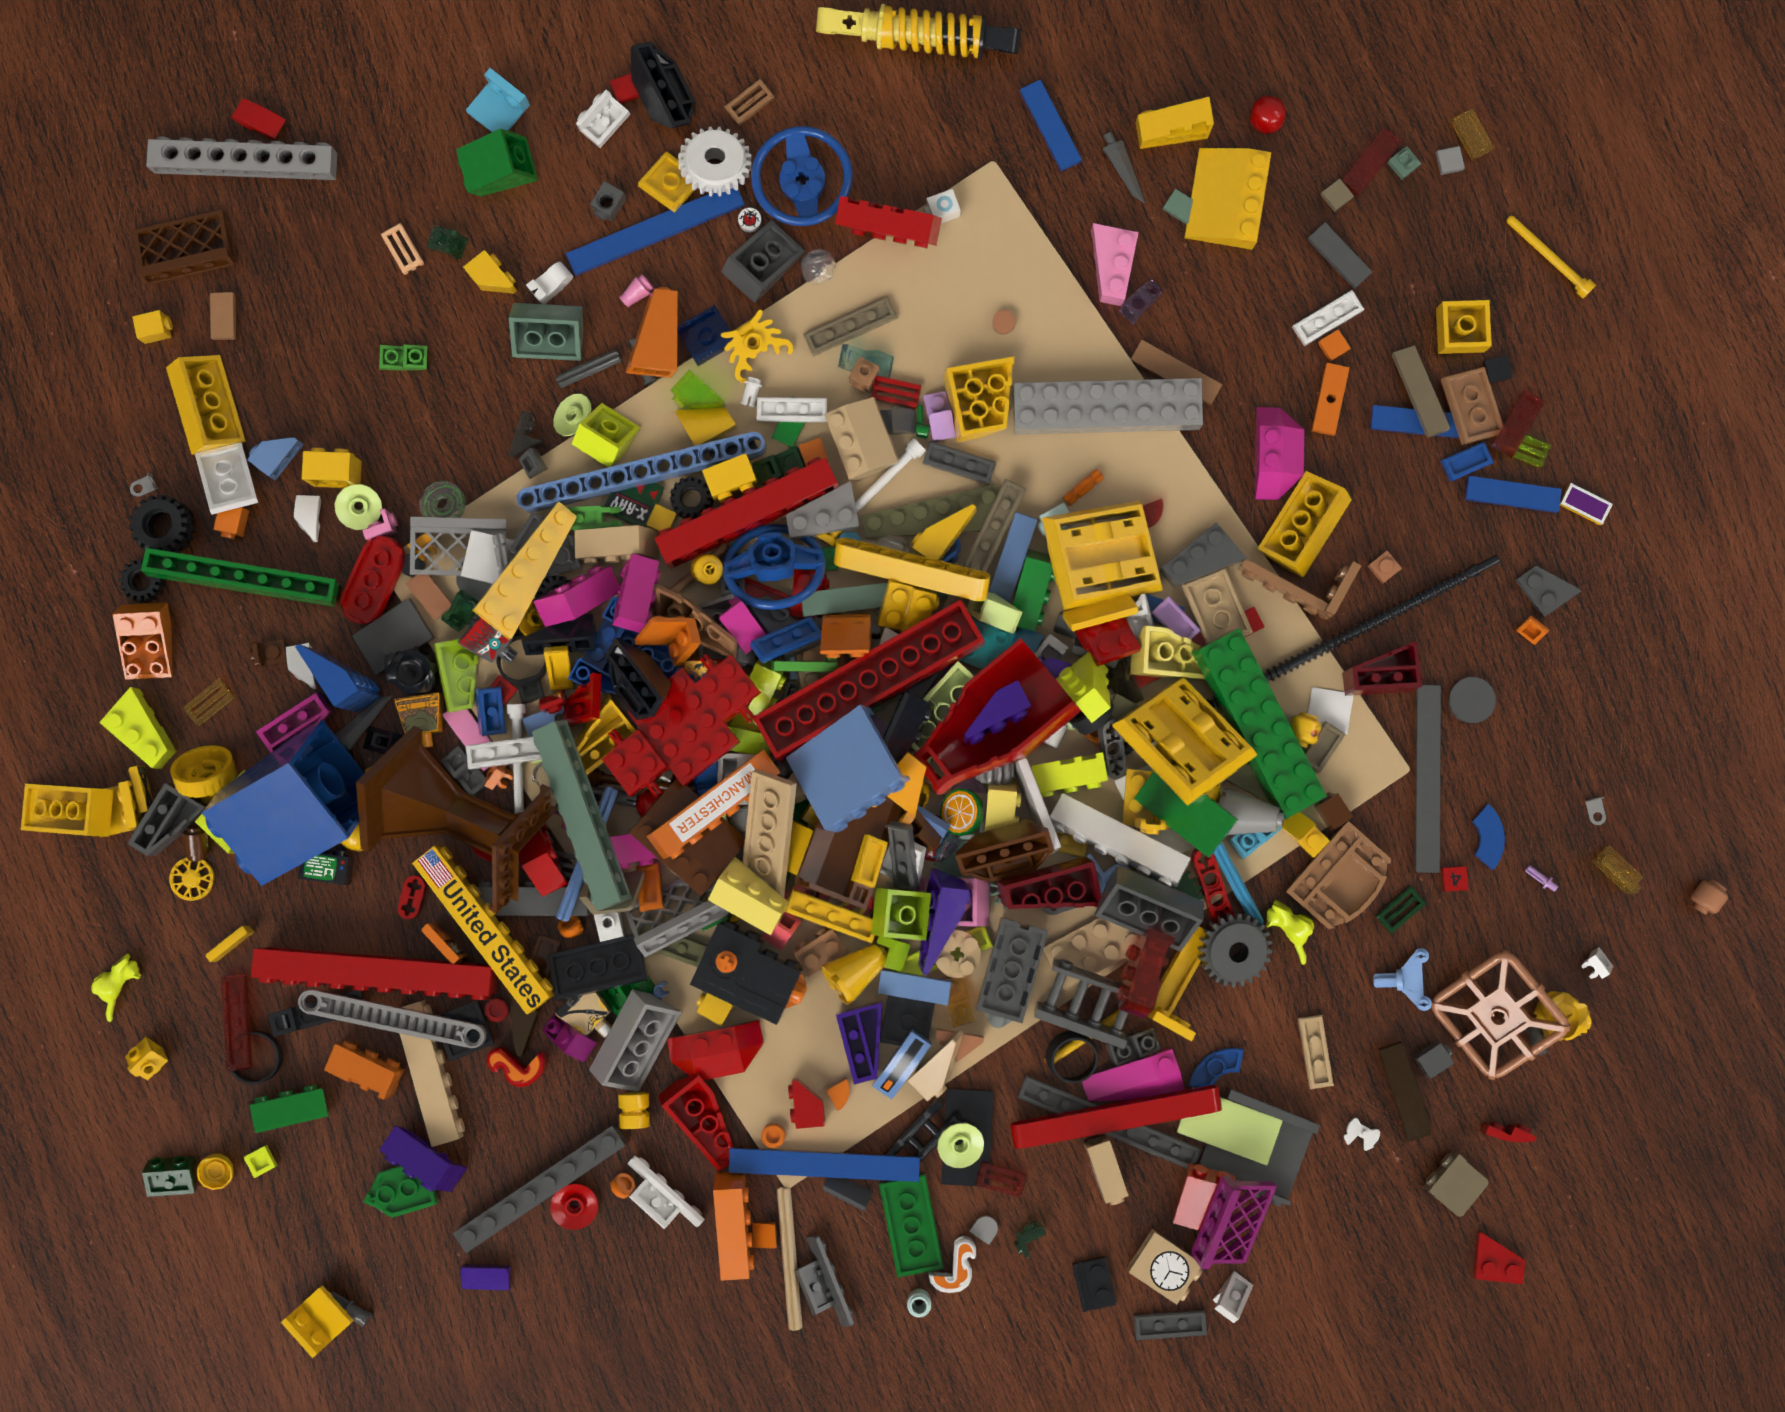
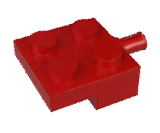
[1075,617,1141,667]

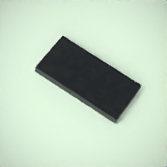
[548,933,649,1001]
[941,1088,994,1187]

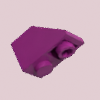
[542,1011,597,1062]

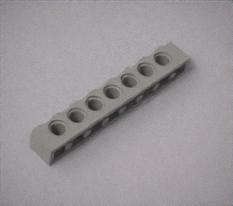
[146,137,338,180]

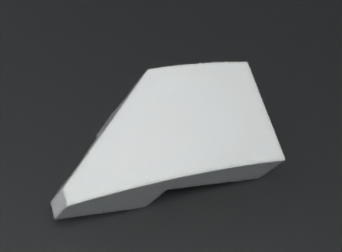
[294,495,321,542]
[1127,593,1155,639]
[286,643,317,689]

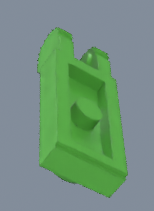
[566,506,622,530]

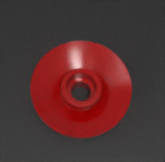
[550,1183,598,1230]

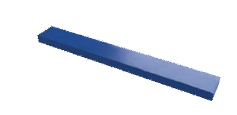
[566,188,745,276]
[729,1147,920,1182]

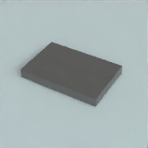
[352,598,435,675]

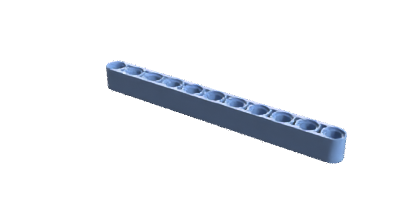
[516,432,767,513]

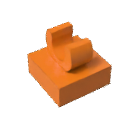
[484,765,513,790]

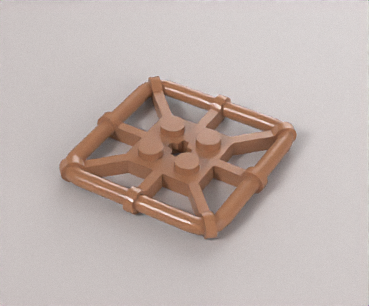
[1430,950,1571,1080]

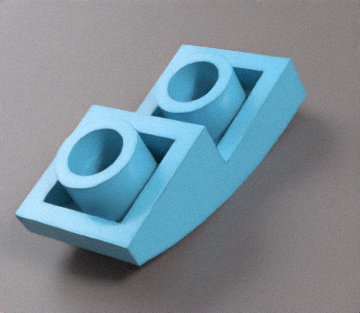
[1228,827,1282,859]

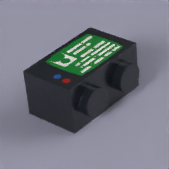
[298,850,354,885]

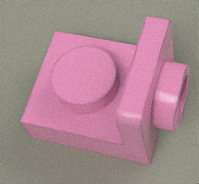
[362,508,398,541]

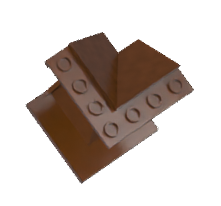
[356,726,558,913]

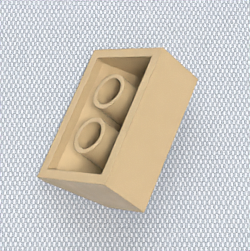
[824,397,899,480]

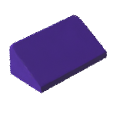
[461,1264,511,1290]

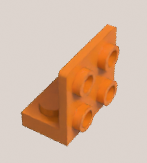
[634,616,701,666]

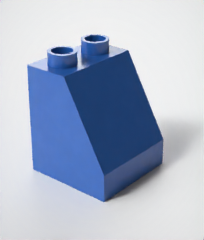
[201,719,365,886]

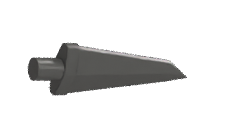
[1103,132,1145,204]
[335,695,393,750]

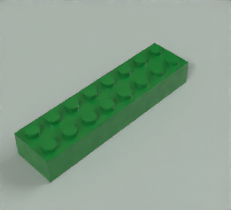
[1191,628,1327,819]

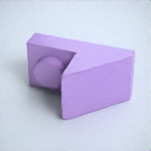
[923,391,956,442]

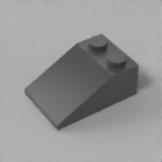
[721,220,805,303]

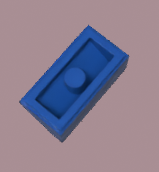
[475,687,506,736]

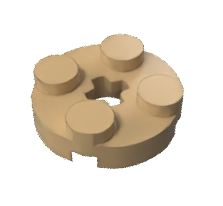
[935,930,981,978]

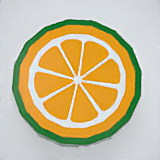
[940,789,984,836]

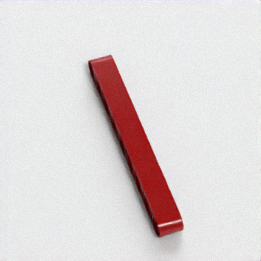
[1010,1085,1222,1149]

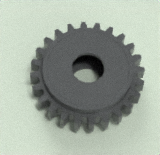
[1197,912,1273,988]

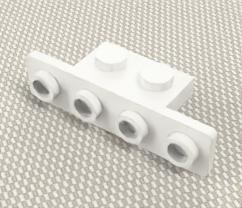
[628,1156,705,1229]

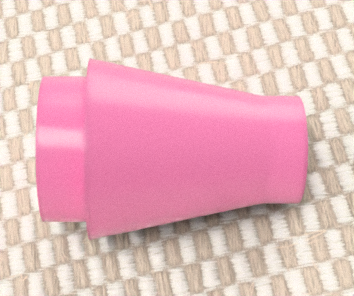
[619,274,654,308]

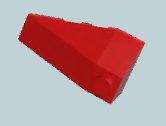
[658,1074,734,1172]

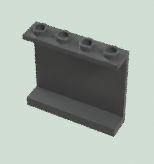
[1199,1088,1320,1207]

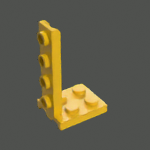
[1122,769,1170,835]
[1133,926,1206,1042]

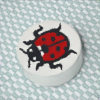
[738,208,762,233]

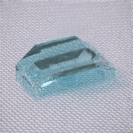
[934,832,974,878]

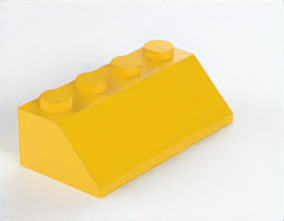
[166,355,246,455]
[1257,471,1352,578]

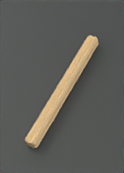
[777,1187,802,1331]

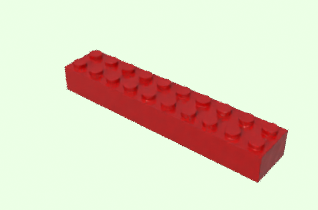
[754,599,985,762]
[251,947,499,1000]

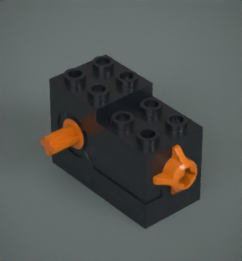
[690,920,807,1025]

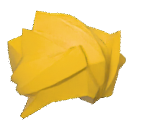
[1533,991,1591,1041]

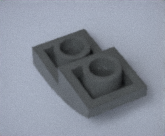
[1105,1028,1161,1067]

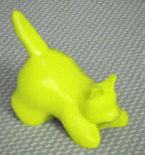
[1265,900,1314,965]
[91,953,141,1022]

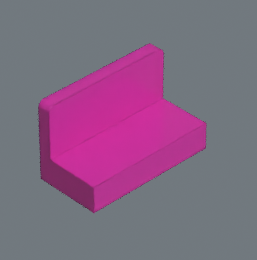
[719,596,766,654]

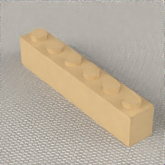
[399,1000,465,1147]

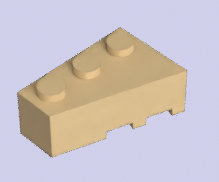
[575,525,659,564]

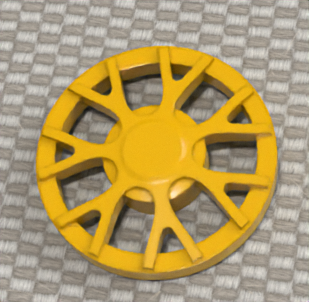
[169,857,215,901]

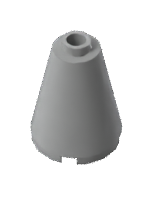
[1219,788,1284,835]

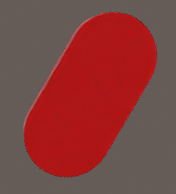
[340,535,405,625]

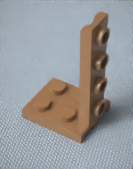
[1238,560,1362,620]

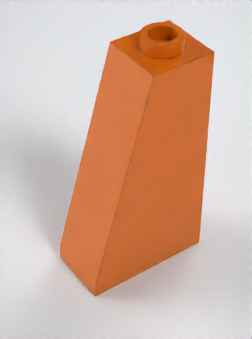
[626,287,678,378]

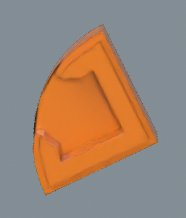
[826,1078,850,1111]

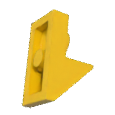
[1282,812,1330,858]

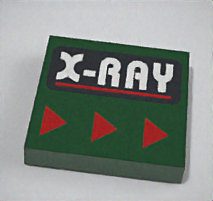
[604,473,665,528]

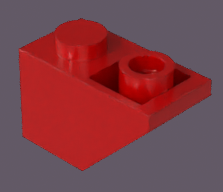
[788,1078,825,1129]

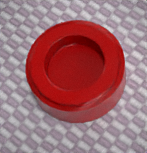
[485,998,509,1022]

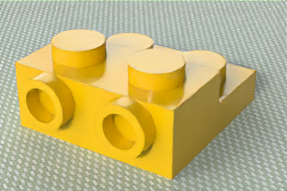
[876,579,939,632]

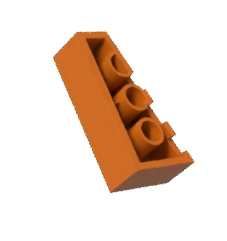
[713,1171,754,1281]

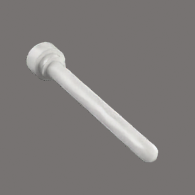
[855,438,926,513]
[507,704,526,814]

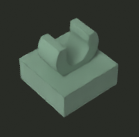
[1387,146,1421,180]

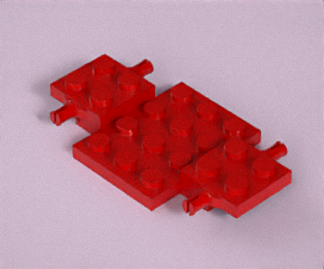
[602,654,761,798]

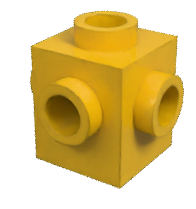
[125,1037,168,1081]

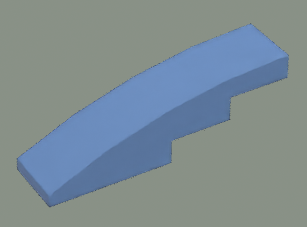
[989,512,1038,603]

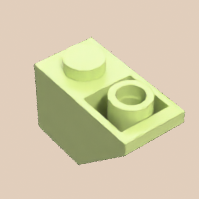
[966,592,1023,633]

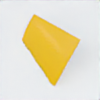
[675,407,737,446]

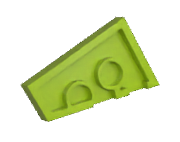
[433,639,478,713]

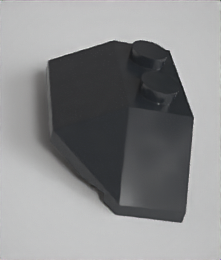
[630,42,696,129]
[605,637,672,720]

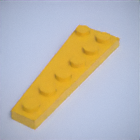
[472,502,577,640]

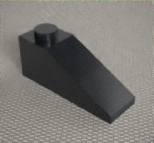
[521,614,596,656]

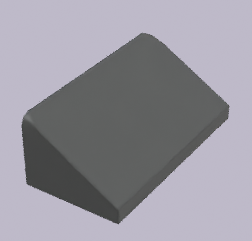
[822,1177,872,1211]

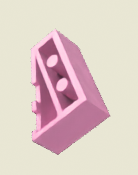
[1091,223,1139,306]

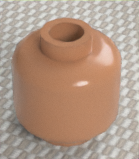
[1691,879,1728,915]

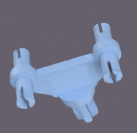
[1373,948,1432,1011]

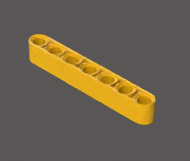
[834,538,990,601]

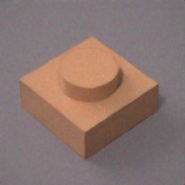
[1368,551,1402,584]

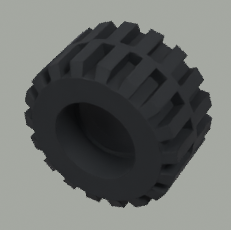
[129,495,196,553]

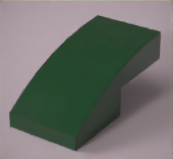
[752,446,806,485]

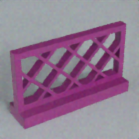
[1191,1176,1277,1269]

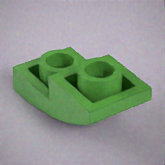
[379,344,427,370]

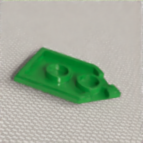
[363,1166,438,1218]

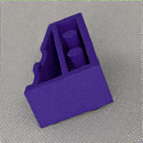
[836,1001,882,1085]

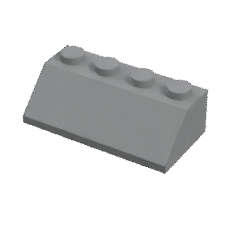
[589,989,682,1092]

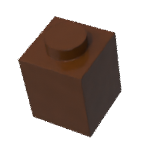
[1314,792,1353,830]

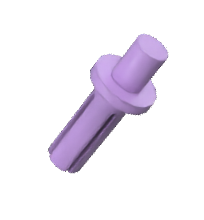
[1525,865,1559,892]

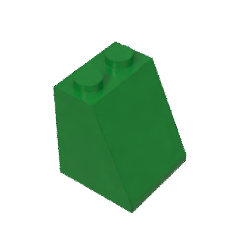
[456,128,538,196]

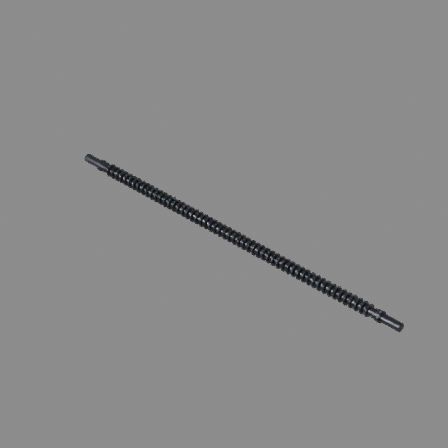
[1110,555,1500,761]

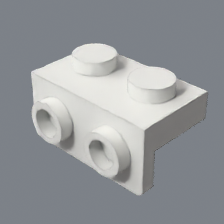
[576,90,630,148]

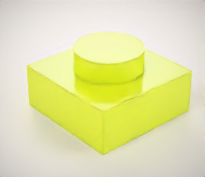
[244,1145,278,1178]

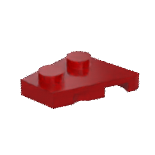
[563,673,602,726]
[1473,1231,1525,1284]

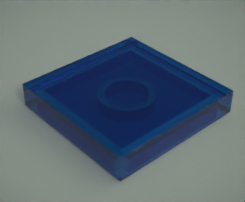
[677,305,733,366]

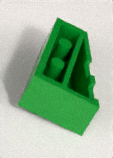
[1013,549,1055,631]
[249,1084,328,1133]

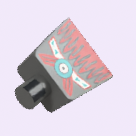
[458,616,518,663]

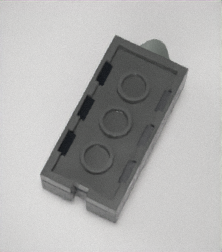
[976,917,1048,1028]

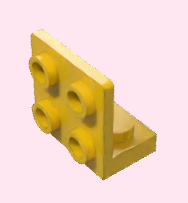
[99,781,144,837]
[281,1286,353,1358]

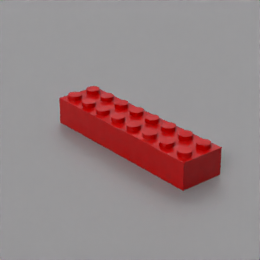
[654,457,838,569]

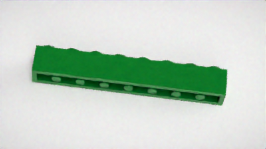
[141,548,339,607]

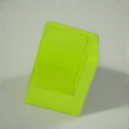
[877,936,911,972]

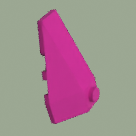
[1082,1047,1185,1101]

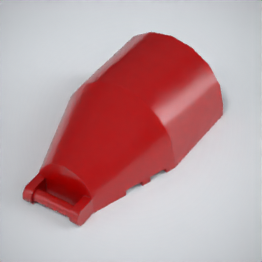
[913,638,1081,795]

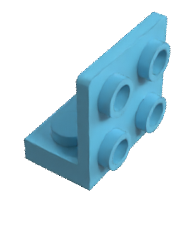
[466,68,530,132]

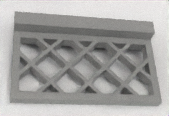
[410,517,506,576]
[625,878,730,957]

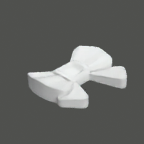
[1344,1117,1380,1151]

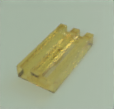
[183,679,235,726]

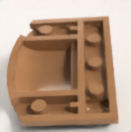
[1285,821,1391,929]

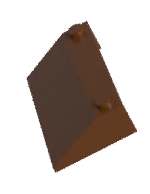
[794,796,903,910]

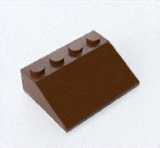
[629,778,745,896]

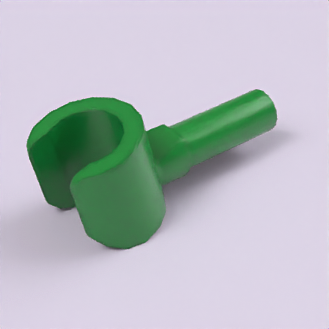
[916,405,930,439]

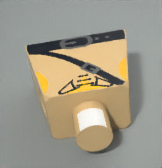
[555,992,612,1038]

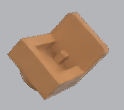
[849,357,879,393]

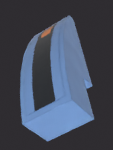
[872,1029,931,1099]

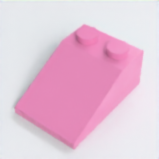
[916,878,990,926]

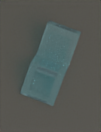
[838,344,894,378]

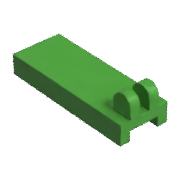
[770,654,838,672]

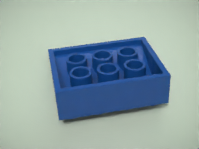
[295,644,381,713]

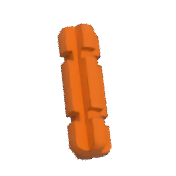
[1063,469,1104,506]

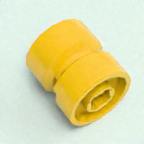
[618,1092,650,1129]

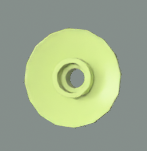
[553,394,591,436]
[335,484,382,530]
[937,1123,984,1168]

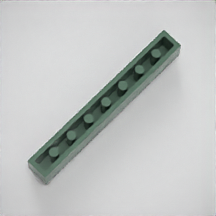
[532,720,632,911]

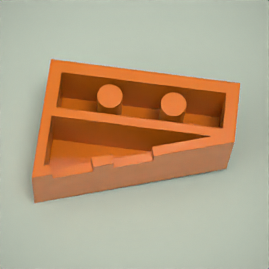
[324,1040,406,1100]

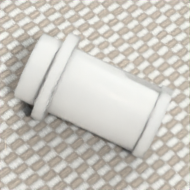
[740,377,762,408]

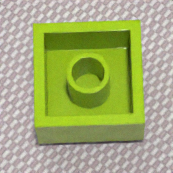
[871,887,931,941]

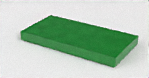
[1134,771,1239,858]
[879,1173,944,1278]

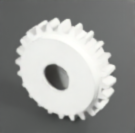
[678,127,751,196]

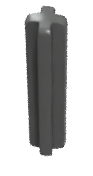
[555,350,621,388]

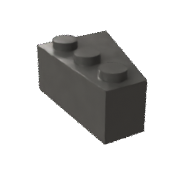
[1159,522,1246,588]

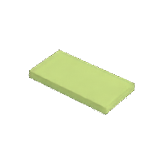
[1176,1087,1283,1165]

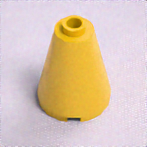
[821,944,888,1006]

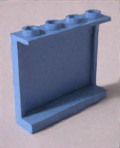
[786,705,911,832]

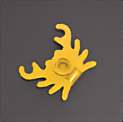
[721,310,793,383]

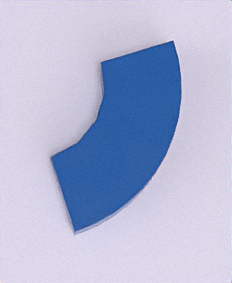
[1471,804,1505,870]
[1187,1047,1244,1088]

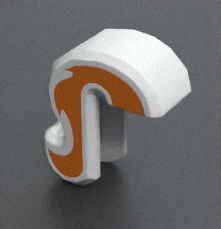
[929,1236,976,1293]

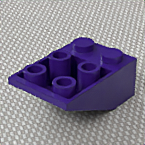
[963,680,1031,745]

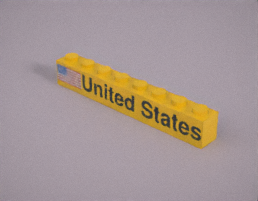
[412,845,554,1015]

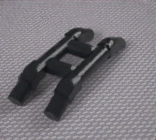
[883,1097,962,1163]

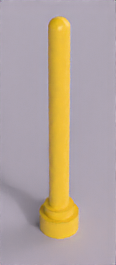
[1507,216,1596,299]

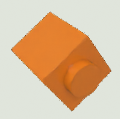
[214,507,249,540]

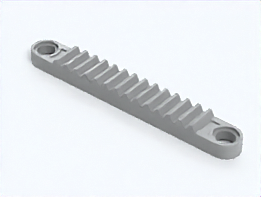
[298,989,486,1048]

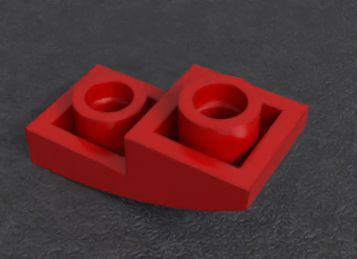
[231,98,286,141]
[539,689,568,714]
[1479,1121,1537,1142]

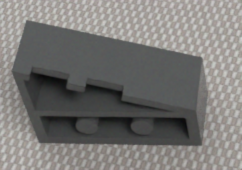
[127,783,208,856]

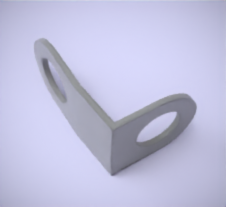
[130,472,158,497]
[1585,797,1606,825]

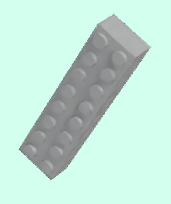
[1013,378,1203,435]

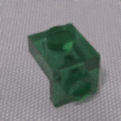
[426,226,468,259]
[441,589,479,632]
[1014,1221,1046,1259]

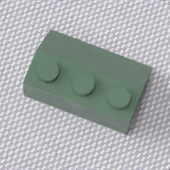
[509,303,584,361]

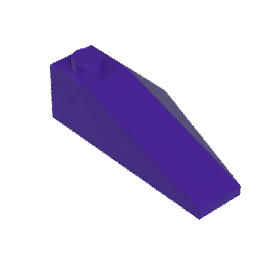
[918,868,971,975]

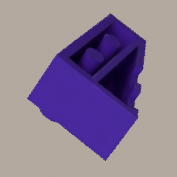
[379,1126,467,1192]

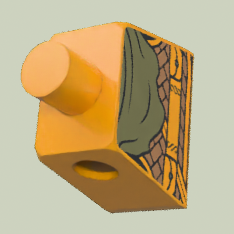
[395,693,444,748]

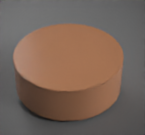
[992,310,1016,334]

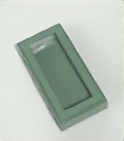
[1162,189,1193,225]

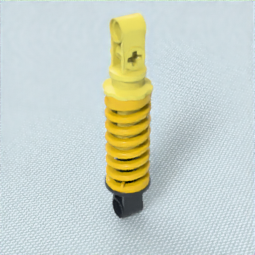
[816,4,1021,60]

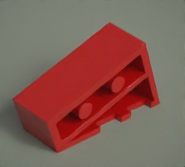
[518,823,568,897]

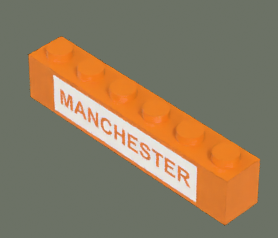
[647,750,781,859]

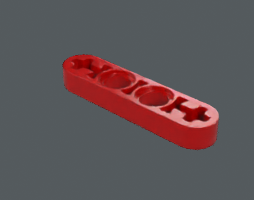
[1191,848,1234,924]

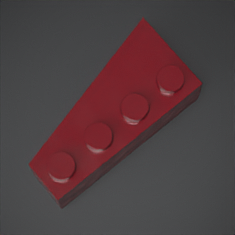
[996,857,1101,909]

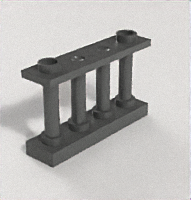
[1034,959,1144,1049]

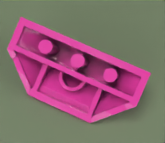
[1255,407,1304,500]

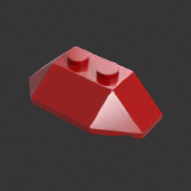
[667,1020,764,1080]

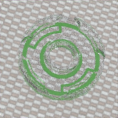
[419,481,466,518]

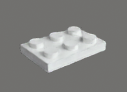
[195,442,258,515]

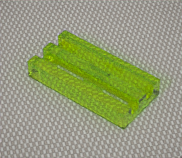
[1497,428,1551,468]

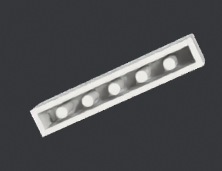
[1050,793,1190,888]

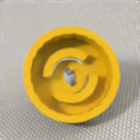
[170,745,237,803]

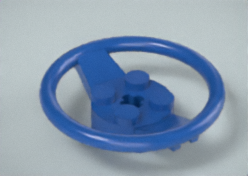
[751,126,853,226]
[723,524,826,610]

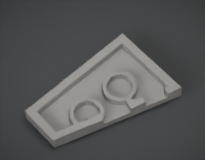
[786,481,859,539]

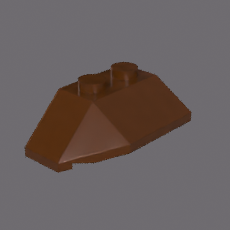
[955,821,1054,882]

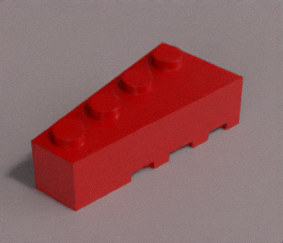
[835,196,942,249]

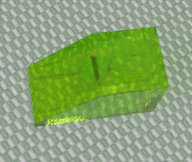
[671,370,725,409]

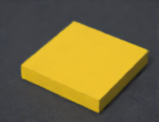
[638,151,695,213]

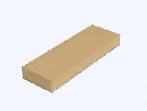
[1297,1015,1334,1089]

